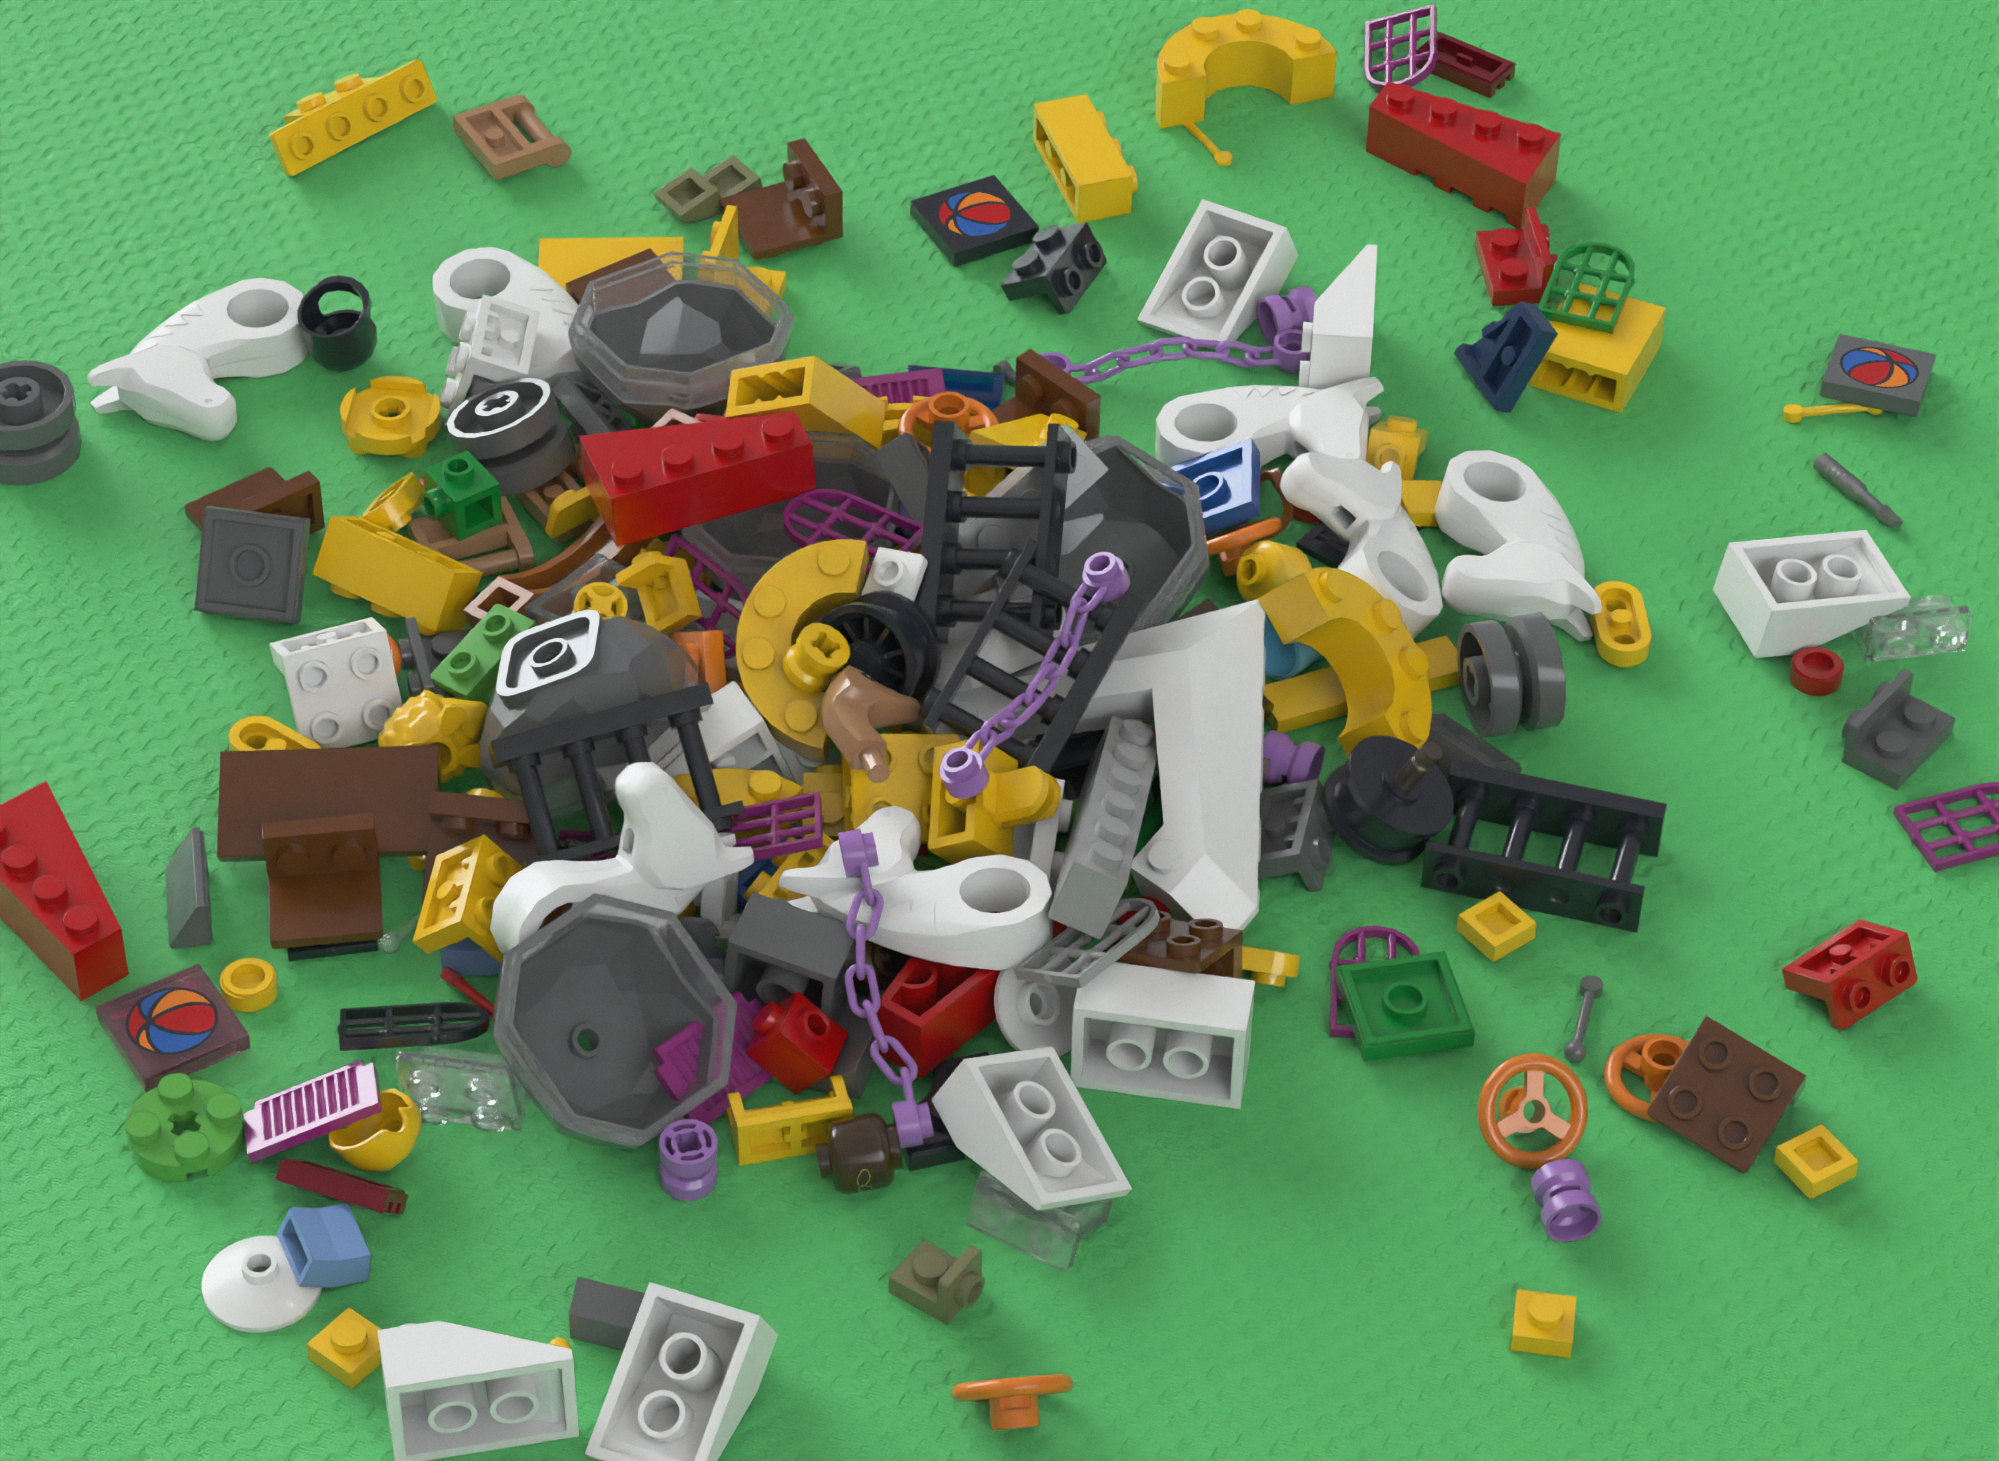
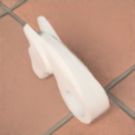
[433,247,600,403]
[87,278,308,441]
[1155,377,1384,471]
[1434,450,1602,642]
[1280,452,1443,639]
[490,762,754,959]
[778,806,1053,971]

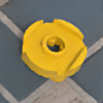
[340,376,442,458]

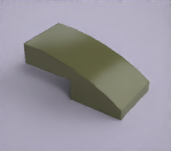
[654,155,763,223]

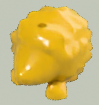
[378,689,488,783]

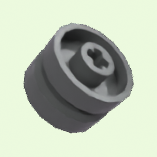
[0,361,82,485]
[446,378,576,497]
[1457,612,1566,738]

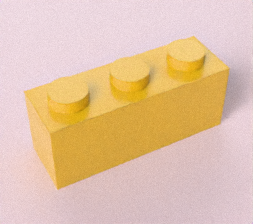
[1033,94,1138,223]
[312,516,483,636]

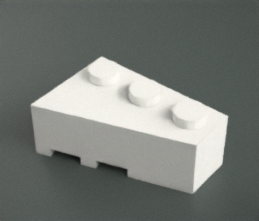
[597,681,794,812]

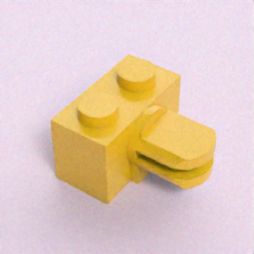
[928,739,1062,864]

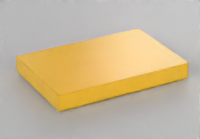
[538,237,684,290]

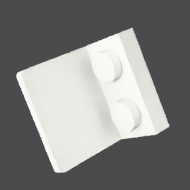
[440,294,540,428]
[269,617,402,748]

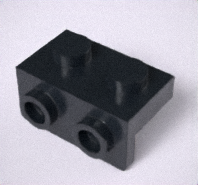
[1000,222,1107,315]

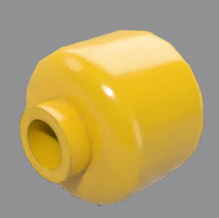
[1236,540,1312,602]

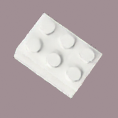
[1070,960,1255,1109]

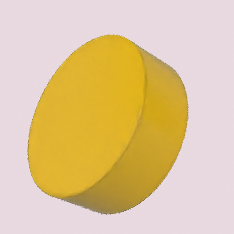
[220,958,278,1012]

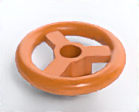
[898,391,999,453]
[1206,516,1282,577]
[1604,1034,1689,1123]
[1477,1053,1588,1169]
[951,1374,1073,1431]

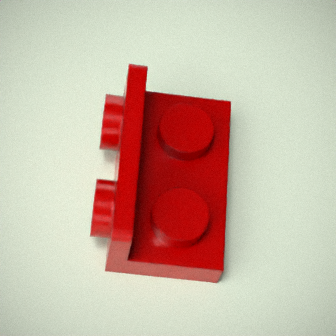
[1475,207,1559,306]
[1781,919,1918,1030]

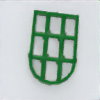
[1538,242,1635,334]

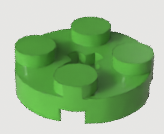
[125,1073,244,1182]

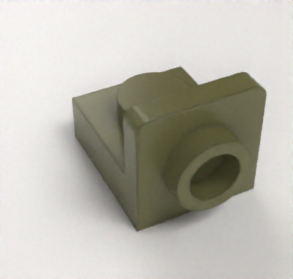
[889,1240,985,1325]

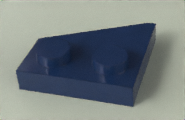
[1454,302,1558,412]

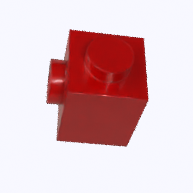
[745,991,849,1095]

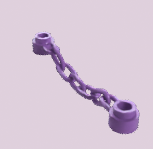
[1039,329,1311,384]
[940,552,1130,799]
[838,829,934,1149]

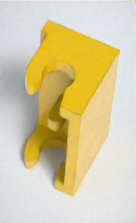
[726,1075,853,1166]

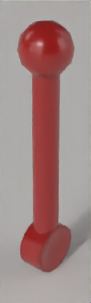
[440,966,494,1018]

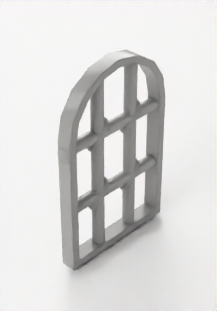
[1014,898,1160,988]

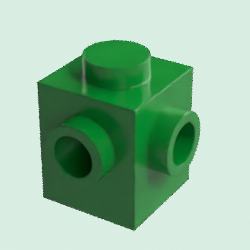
[421,450,503,542]

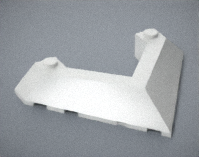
[901,599,1267,930]

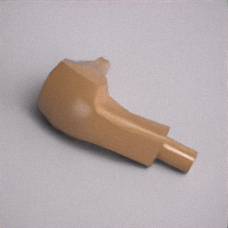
[822,665,921,783]

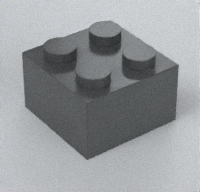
[721,892,856,1022]

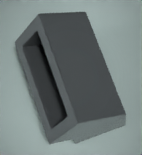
[569,1277,645,1350]

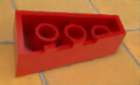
[1366,81,1561,229]
[579,412,816,547]
[0,781,129,1001]
[877,911,1067,1079]

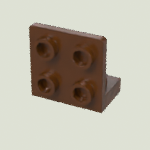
[719,138,843,260]
[991,349,1101,474]
[184,467,325,535]
[422,791,539,906]
[262,813,384,949]
[1096,911,1243,979]
[1648,1016,1806,1173]

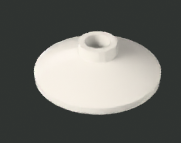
[994,955,1079,1057]
[202,1236,322,1333]

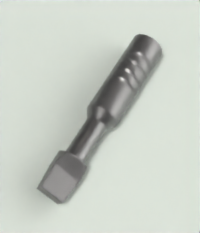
[1813,453,1903,528]

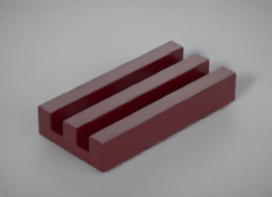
[1416,32,1516,99]
[275,1158,408,1214]

